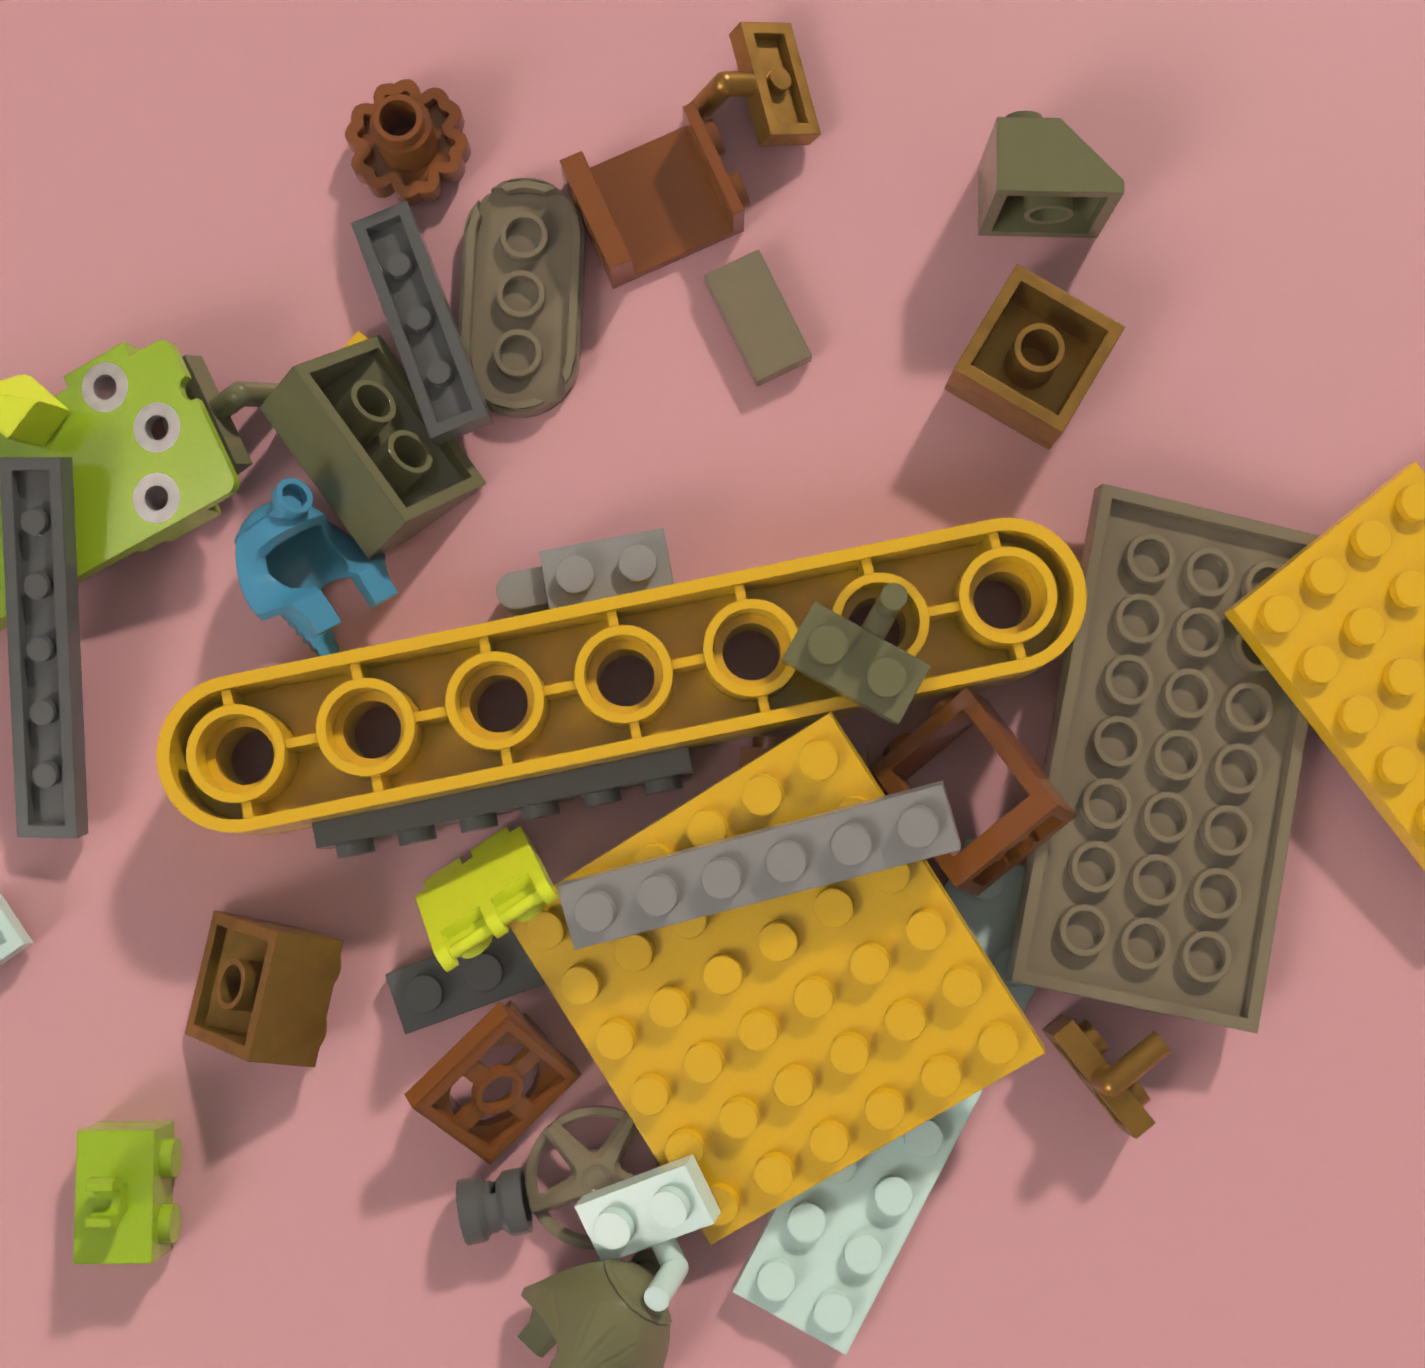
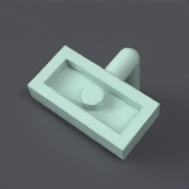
[574,1154,721,1311]

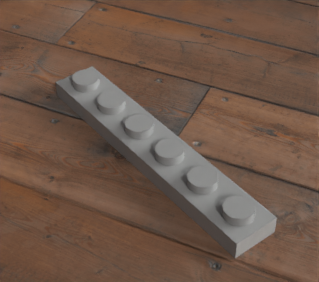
[556,780,961,950]

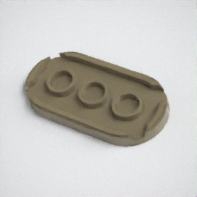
[459,178,586,418]

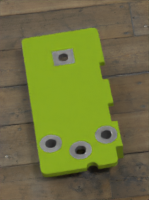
[0,340,240,631]

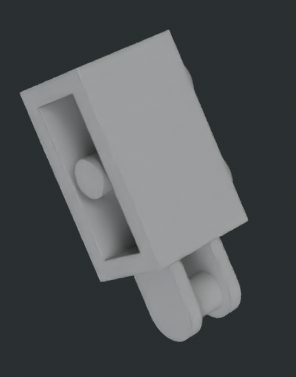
[496,528,674,615]

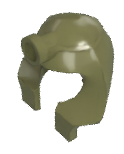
[518,1250,672,1368]

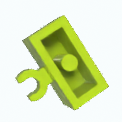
[73,1121,182,1264]

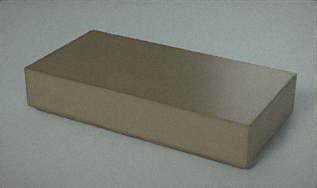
[704,249,812,387]

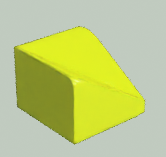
[0,374,71,447]

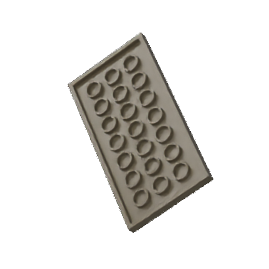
[1004,484,1319,1034]

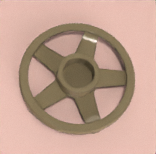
[525,1105,661,1250]

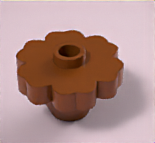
[345,79,471,207]

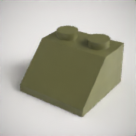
[978,111,1124,238]

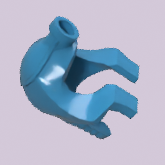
[234,478,398,657]

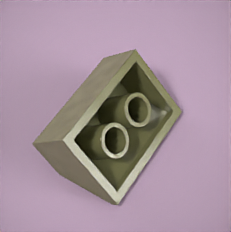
[260,335,486,559]

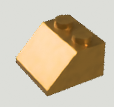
[185,910,344,1067]

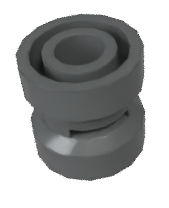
[456,1167,533,1246]

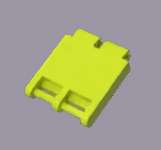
[415,826,559,972]

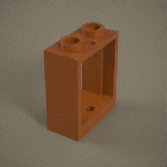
[870,687,1077,896]

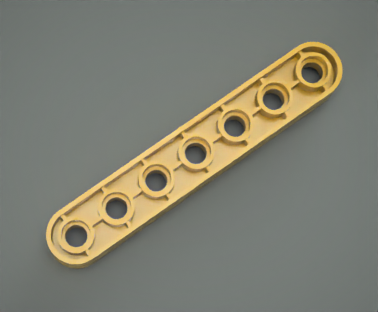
[156,518,1087,835]

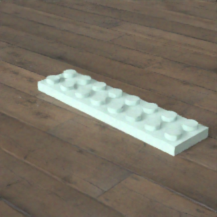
[732,838,1036,1355]

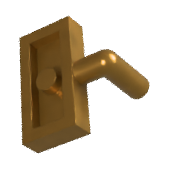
[690,22,821,146]
[1042,1015,1171,1139]

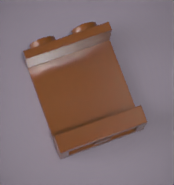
[559,102,750,289]

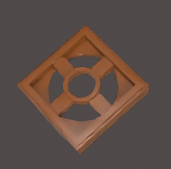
[404,1000,582,1164]

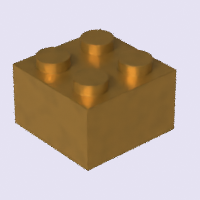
[944,264,1125,450]

